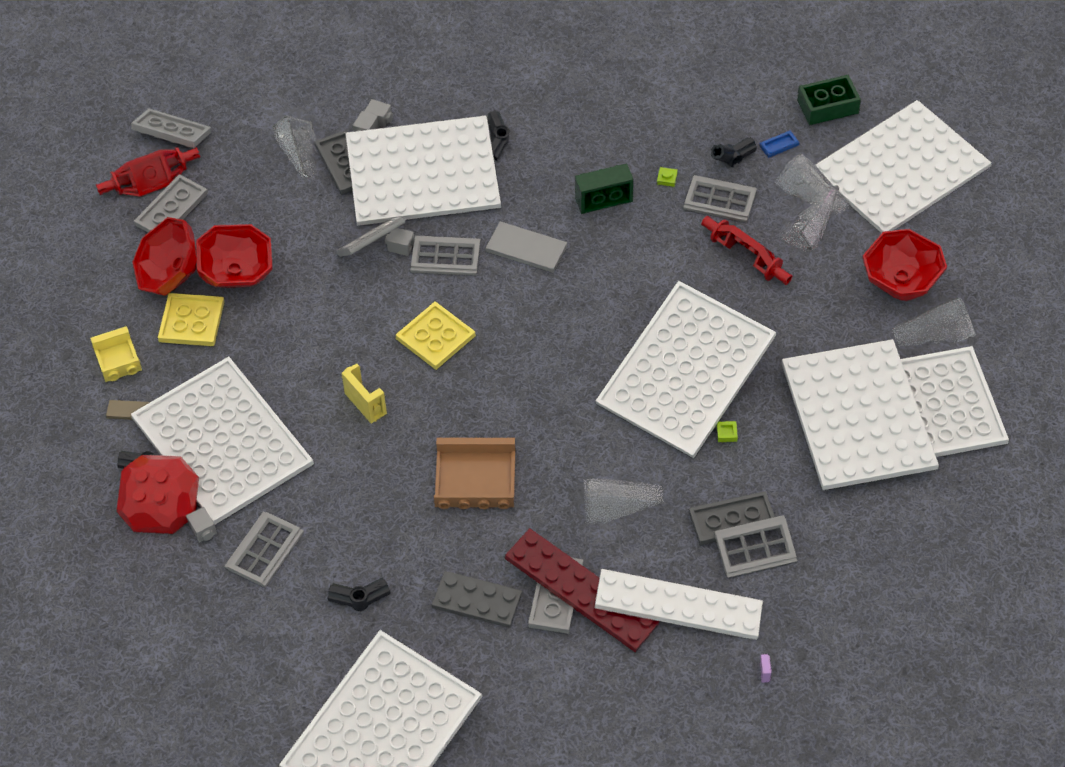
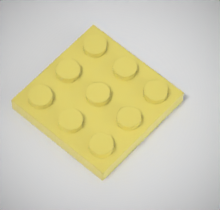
[158,293,225,346]
[395,302,476,370]

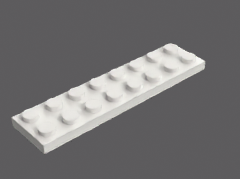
[595,569,763,639]

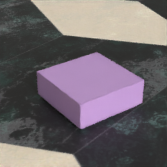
[760,654,771,682]

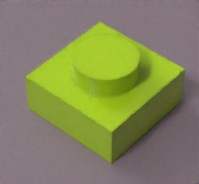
[657,167,678,187]
[716,421,738,442]

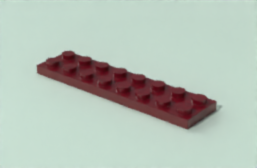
[504,528,660,653]

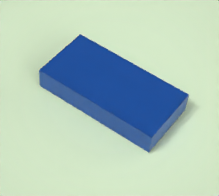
[759,131,799,158]

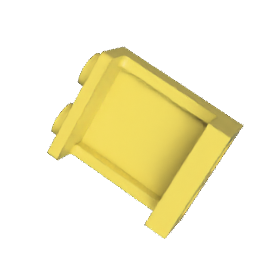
[90,326,142,382]
[342,364,387,424]

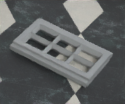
[683,175,757,223]
[336,216,406,257]
[410,236,481,276]
[224,511,304,588]
[714,515,797,578]

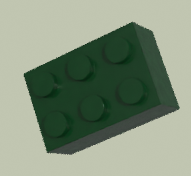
[797,75,861,125]
[575,163,634,214]

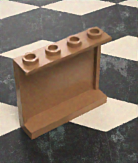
[434,438,515,509]

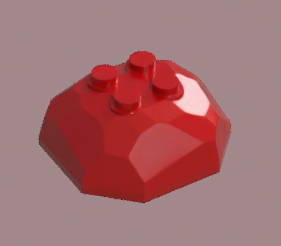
[132,217,197,295]
[196,224,272,288]
[862,229,947,301]
[116,455,199,534]

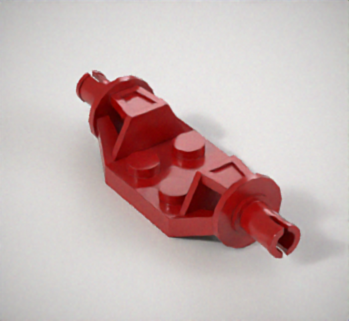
[96,147,200,196]
[701,216,793,285]

